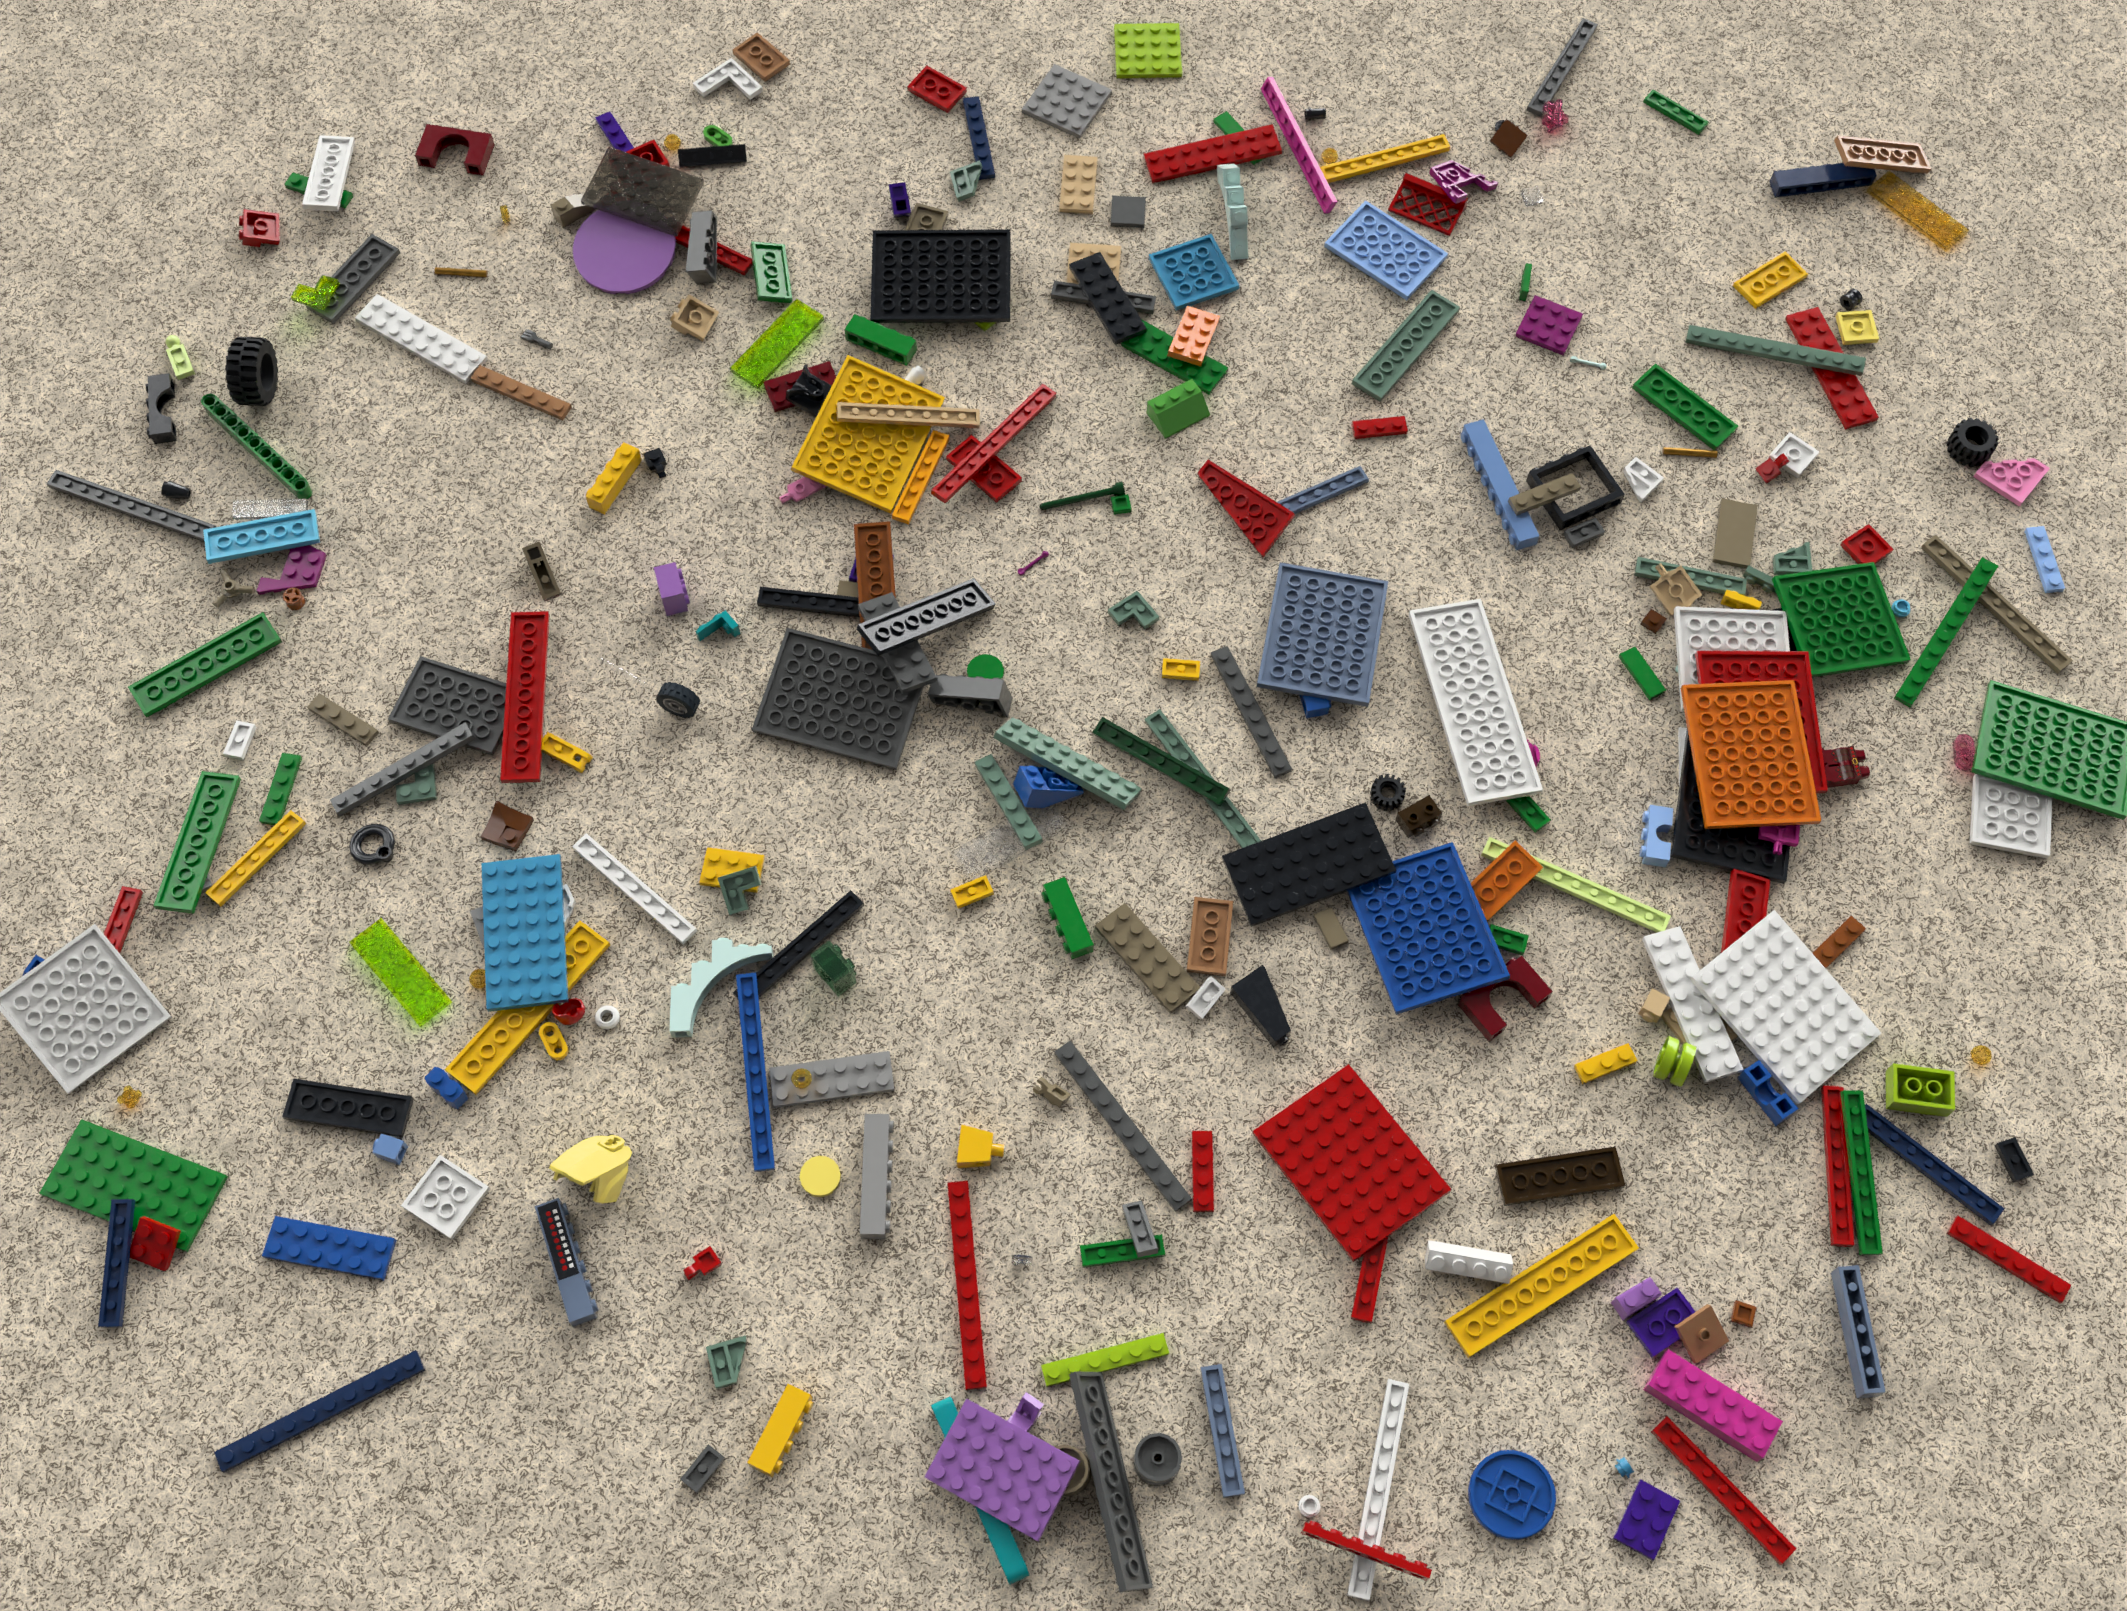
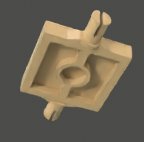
[1649,563,1702,616]

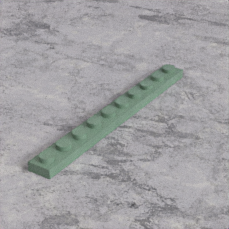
[1686,325,1866,376]
[1144,709,1261,848]

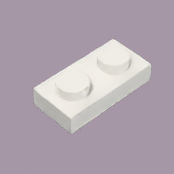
[223,720,257,760]
[1185,976,1225,1020]

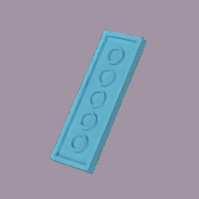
[203,509,320,564]

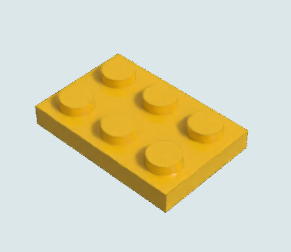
[699,847,765,893]

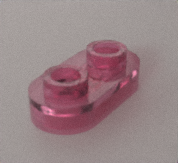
[1953,734,1975,771]

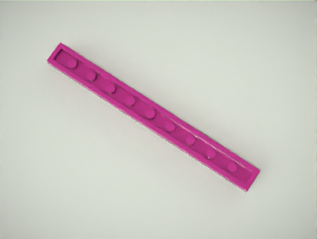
[1261,77,1337,214]

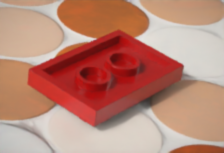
[907,65,967,113]

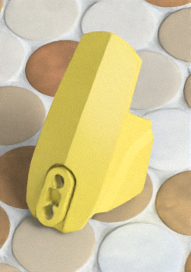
[549,1135,632,1203]

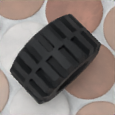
[1946,418,1999,467]

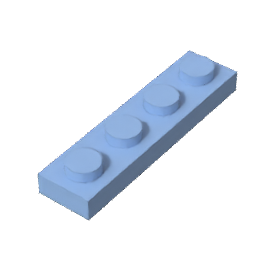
[2024,526,2065,593]

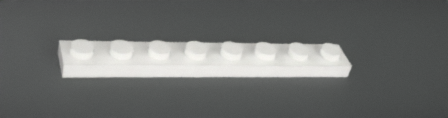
[572,833,697,945]

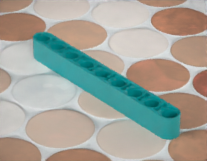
[931,1396,1030,1585]

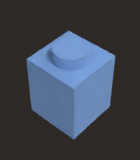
[373,1133,408,1165]

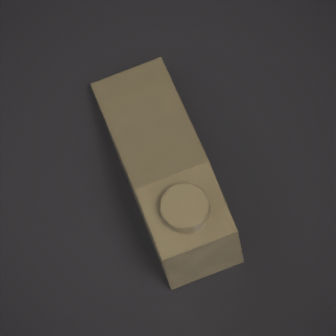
[550,191,603,228]
[522,542,561,600]

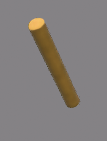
[435,267,488,277]
[1662,447,1718,458]

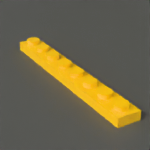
[1320,134,1450,183]

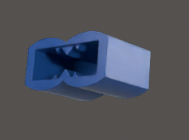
[425,1067,468,1109]

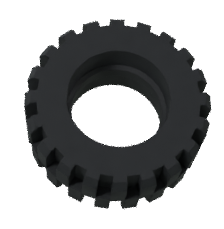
[225,336,278,406]

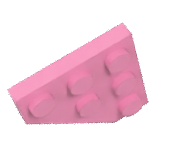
[1973,458,2050,507]

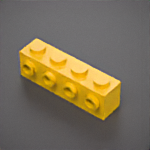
[586,442,642,515]
[747,1384,814,1478]

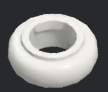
[595,1005,620,1030]

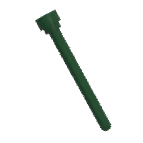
[1039,481,1125,510]

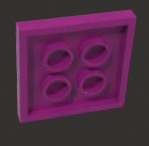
[1515,295,1583,356]

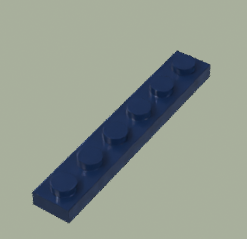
[963,96,995,180]
[98,1199,135,1328]

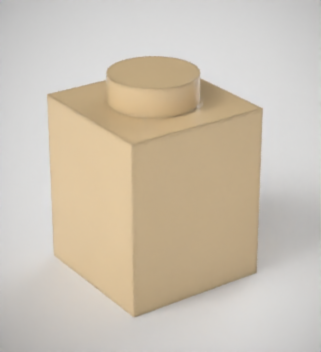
[1638,988,1670,1023]

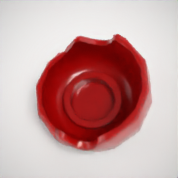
[552,998,586,1026]

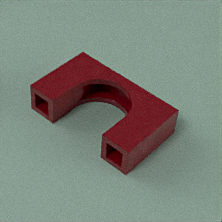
[415,124,495,176]
[1458,956,1553,1042]

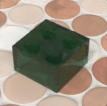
[810,941,857,997]

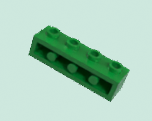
[844,314,917,366]
[1041,877,1094,960]

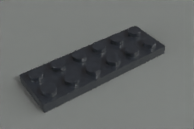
[1069,252,1147,345]
[282,1079,414,1137]

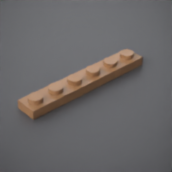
[471,365,572,420]

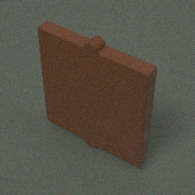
[1489,119,1528,158]

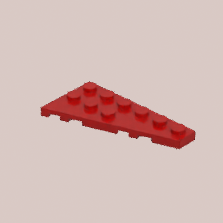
[1197,459,1295,558]

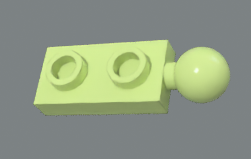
[165,335,195,380]

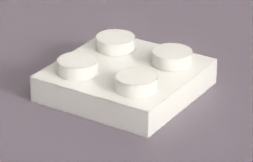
[1768,432,1819,478]

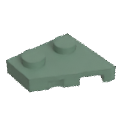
[1772,542,1812,575]

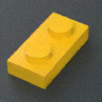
[1720,589,1762,610]
[1162,658,1200,681]
[950,875,994,909]

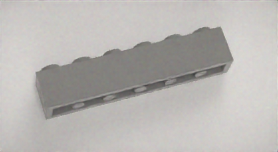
[860,1114,894,1239]

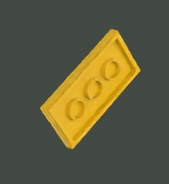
[1733,251,1808,309]

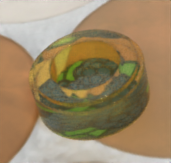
[500,205,510,223]

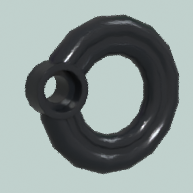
[349,824,395,865]

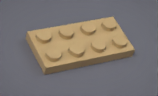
[1059,155,1098,214]

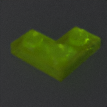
[291,275,340,310]

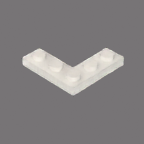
[693,58,763,100]

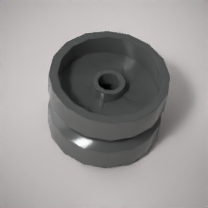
[1133,1433,1182,1486]

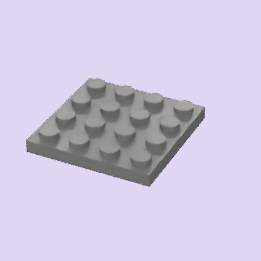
[1022,64,1112,139]

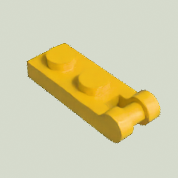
[542,732,593,773]

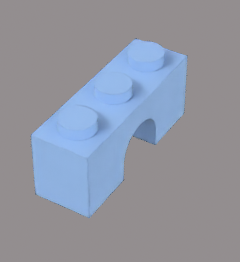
[1640,805,1673,867]

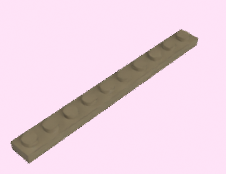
[1921,535,2073,674]

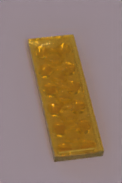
[1866,170,1969,252]

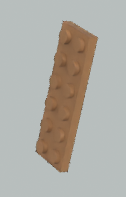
[1834,135,1931,174]

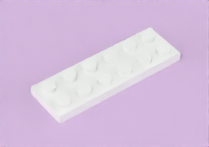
[302,135,355,211]

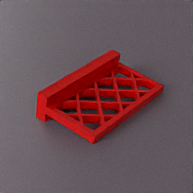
[1388,173,1468,236]

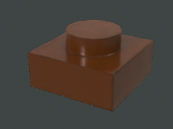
[1640,609,1667,634]

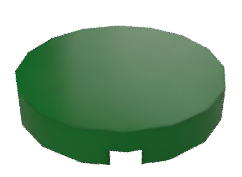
[967,654,1004,679]

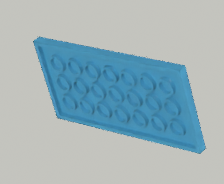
[481,854,568,1012]

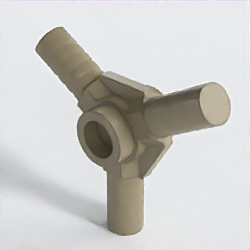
[212,569,255,608]

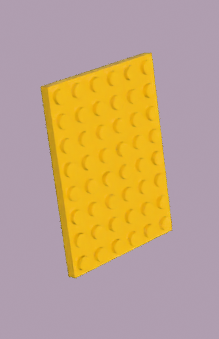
[791,355,945,514]

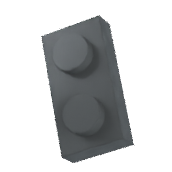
[1563,517,1605,549]
[680,1444,726,1494]

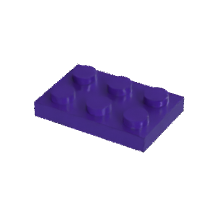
[1626,1287,1696,1358]
[1613,1479,1680,1561]

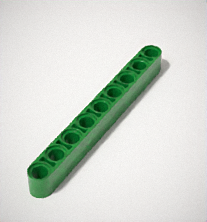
[201,393,312,500]

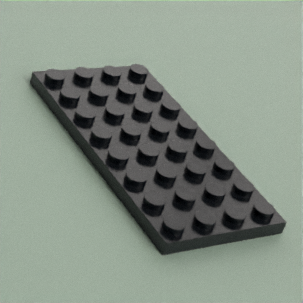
[1222,802,1396,927]

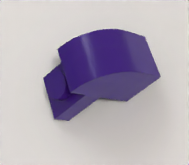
[889,182,911,218]

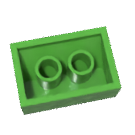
[1146,379,1210,439]

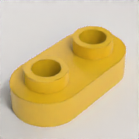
[539,1022,569,1060]

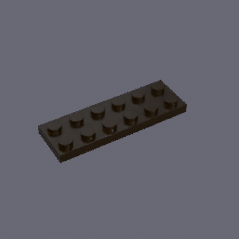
[1495,1146,1626,1206]

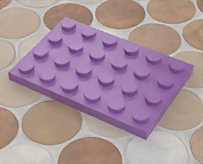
[924,1398,1080,1542]

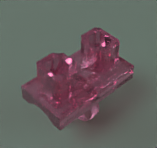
[1542,99,1569,133]

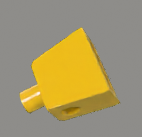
[957,1125,1005,1168]

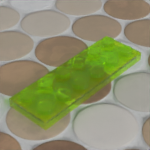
[730,298,824,389]
[349,918,452,1027]

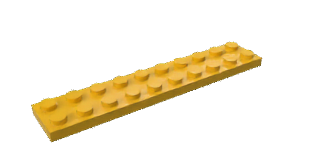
[444,920,610,1095]
[1444,1214,1639,1358]

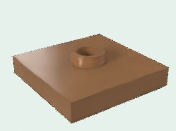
[1674,1304,1729,1364]

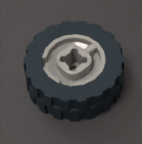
[656,682,700,718]

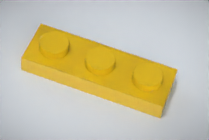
[1574,1043,1638,1084]

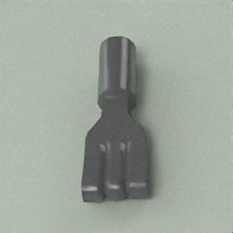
[520,329,553,350]

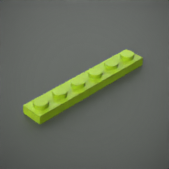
[1041,1333,1169,1387]

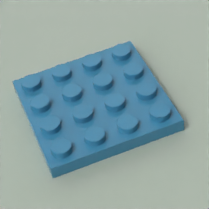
[1149,234,1239,311]

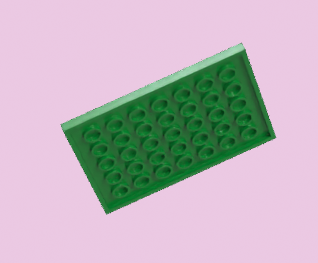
[1971,680,2127,820]

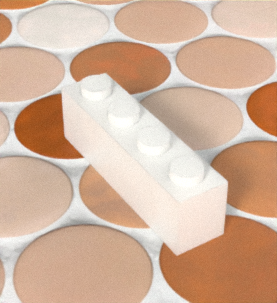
[1425,1240,1513,1284]

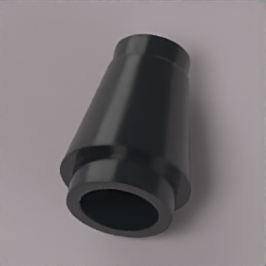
[161,481,191,499]

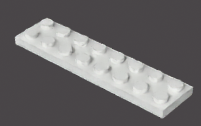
[355,294,488,384]
[1642,926,1744,1083]

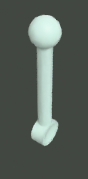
[1570,356,1606,370]

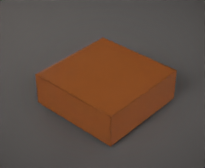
[1730,1300,1757,1328]

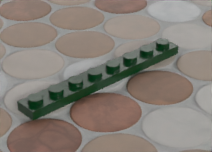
[1092,717,1230,806]

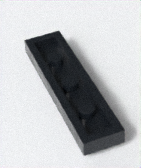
[677,144,747,167]

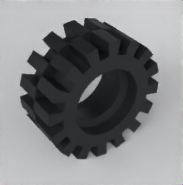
[1370,774,1406,811]

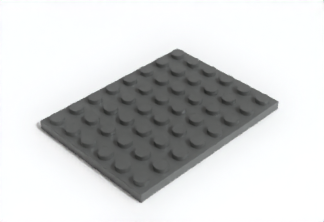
[752,628,924,770]

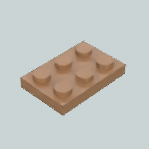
[733,32,790,82]

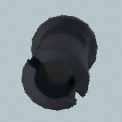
[1304,107,1326,121]

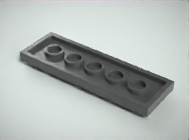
[305,234,400,324]
[858,592,937,694]

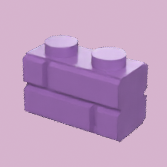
[1611,1277,1662,1320]

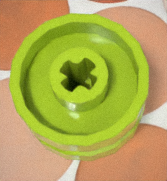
[1653,1036,1696,1087]

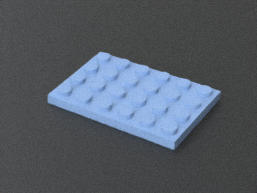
[1324,200,1448,300]

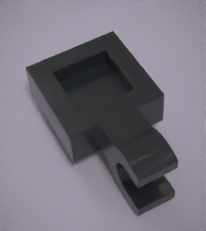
[643,447,667,478]

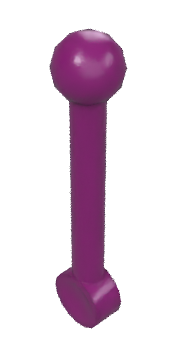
[1018,551,1049,576]

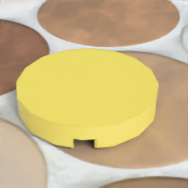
[799,1156,841,1197]

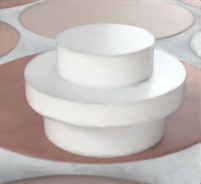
[1298,1495,1320,1518]

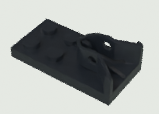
[786,364,832,417]

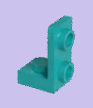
[696,610,741,641]

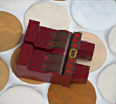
[1822,746,1870,788]

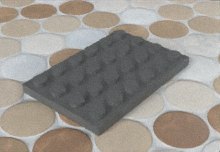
[388,656,506,755]

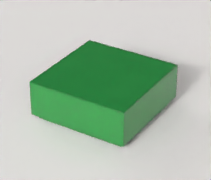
[1111,494,1132,515]

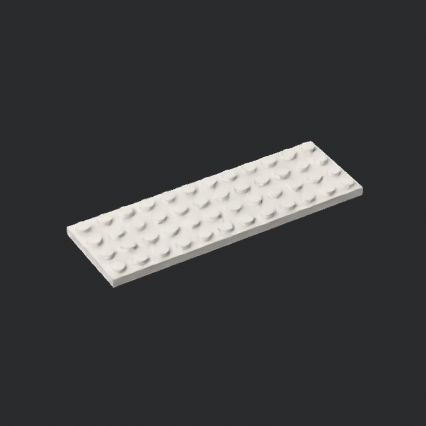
[1408,599,1543,806]

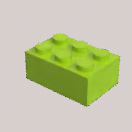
[1885,1063,1955,1117]

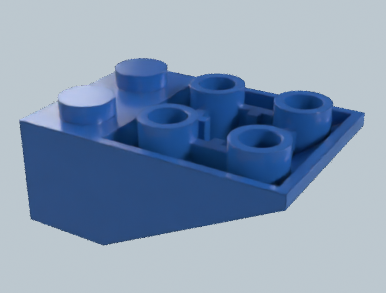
[1013,766,1084,808]

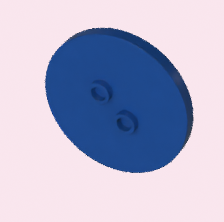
[1468,1450,1556,1540]

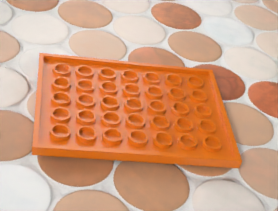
[1680,680,1821,829]

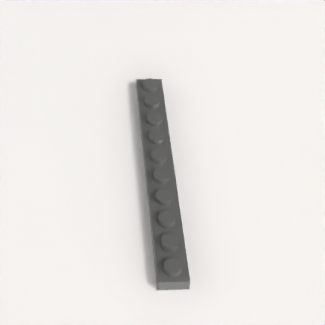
[47,470,216,542]
[1054,1041,1192,1212]

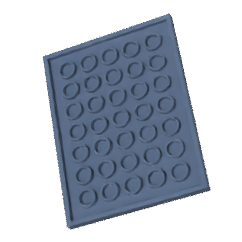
[1257,562,1388,707]

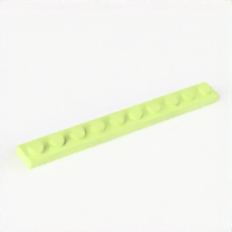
[1481,837,1671,933]

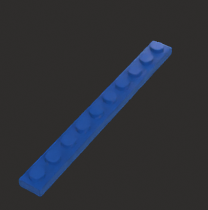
[736,972,775,1172]

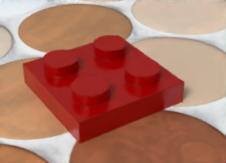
[1840,524,1894,564]
[130,1216,181,1271]

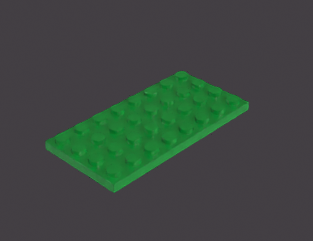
[39,1119,228,1253]

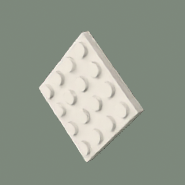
[1969,774,2052,859]

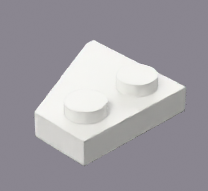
[1623,457,1664,503]

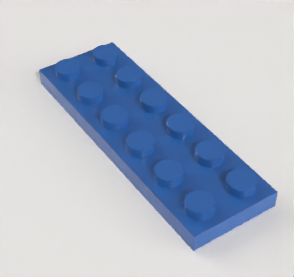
[262,1216,396,1280]

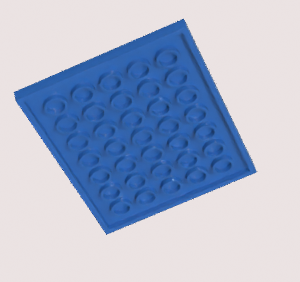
[1347,842,1510,1015]

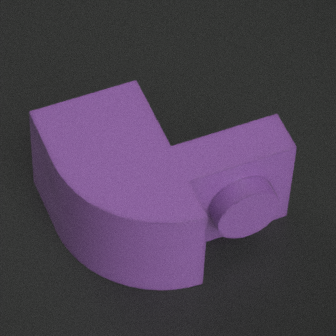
[1007,1392,1044,1433]

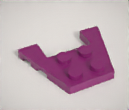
[1429,160,1498,203]
[256,545,327,595]

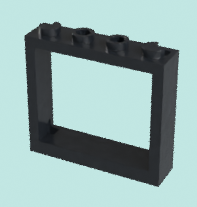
[1526,445,1625,530]

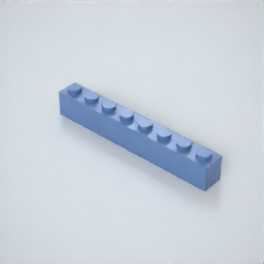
[1460,419,1539,550]

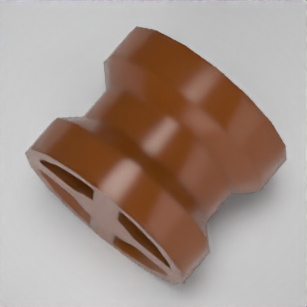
[283,588,305,610]

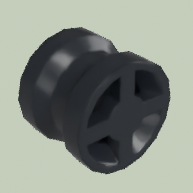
[1840,289,1863,311]

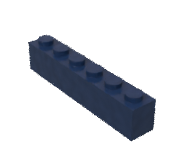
[1769,162,1877,198]

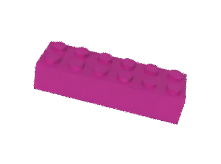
[1643,1349,1783,1462]

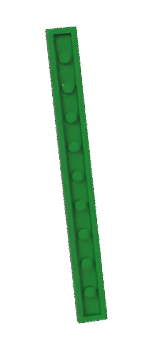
[1894,557,1998,708]

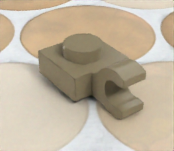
[1033,1077,1071,1108]

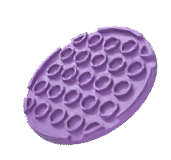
[573,202,676,294]

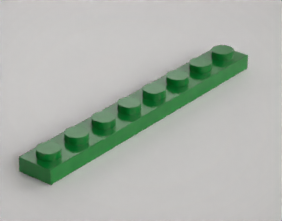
[1840,1090,1883,1255]

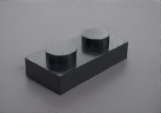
[1994,1137,2034,1183]

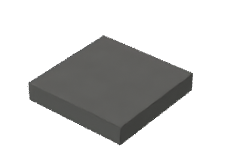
[1111,196,1146,228]

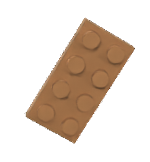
[1186,897,1233,976]

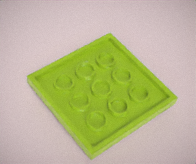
[1114,23,1182,79]

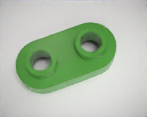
[703,125,733,146]

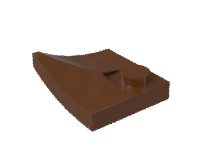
[480,801,534,852]

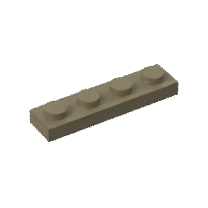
[1508,473,1581,516]
[307,693,379,747]

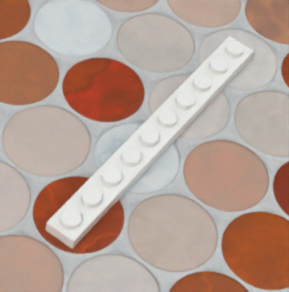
[1347,1379,1409,1601]

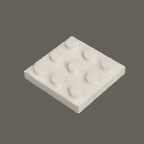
[401,1155,490,1240]

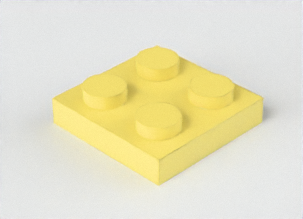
[1835,310,1879,345]

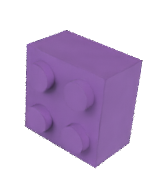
[654,562,690,616]

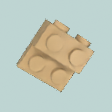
[670,294,719,342]

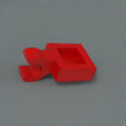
[1755,453,1790,484]
[683,1246,722,1281]

